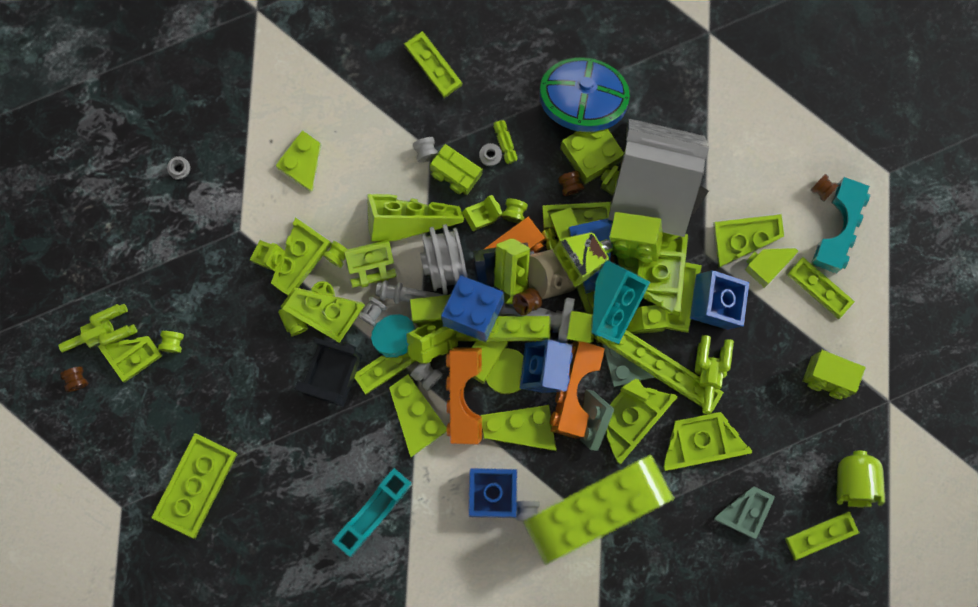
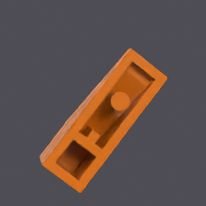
[485,216,545,254]

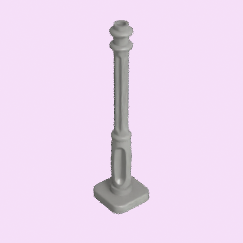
[376,280,575,344]

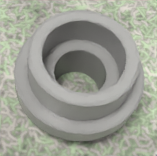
[479,144,502,166]
[167,157,190,179]

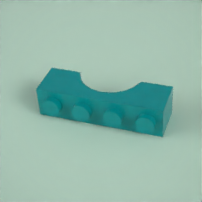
[811,177,870,274]
[332,468,413,557]

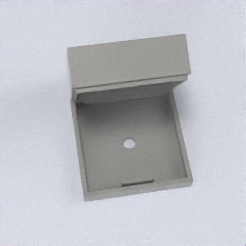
[608,119,709,237]

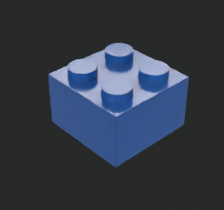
[690,270,749,330]
[441,275,504,342]
[519,340,573,393]
[469,468,517,518]

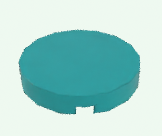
[371,314,416,357]

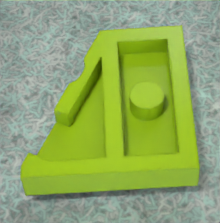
[275,130,321,192]
[98,336,163,383]

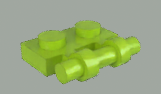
[344,240,397,288]

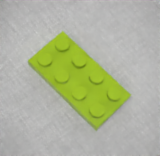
[152,433,237,539]

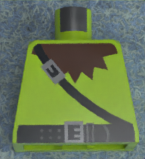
[553,232,613,287]

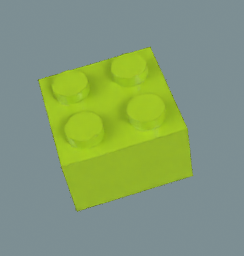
[561,128,624,184]
[610,212,663,263]
[803,350,866,400]

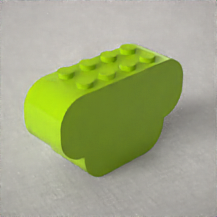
[523,455,674,565]

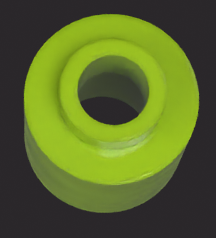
[278,305,308,336]

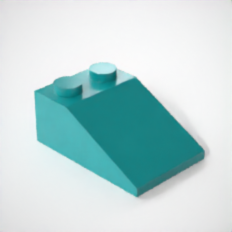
[592,260,650,344]

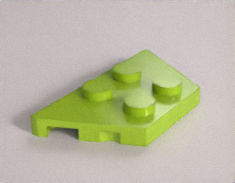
[637,234,688,316]
[605,388,677,465]
[663,412,752,471]

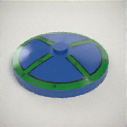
[539,58,630,132]

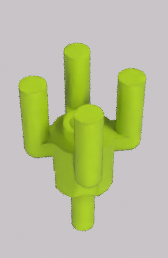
[58,304,137,353]
[695,335,734,414]

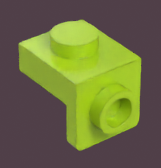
[462,195,503,231]
[250,240,286,272]

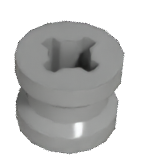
[412,137,438,162]
[516,501,540,521]

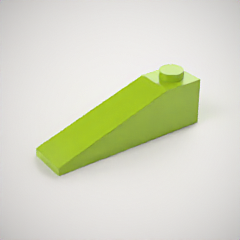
[367,194,464,242]

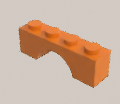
[550,341,605,439]
[446,347,482,444]

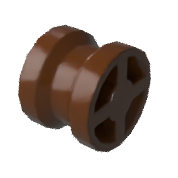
[558,171,585,196]
[810,174,839,202]
[512,288,542,316]
[60,366,88,392]

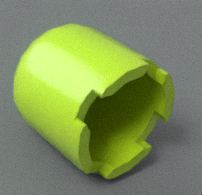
[837,451,885,507]

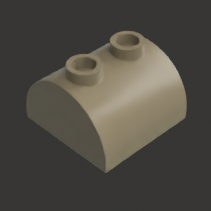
[528,249,578,300]

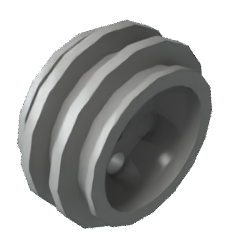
[420,224,467,295]

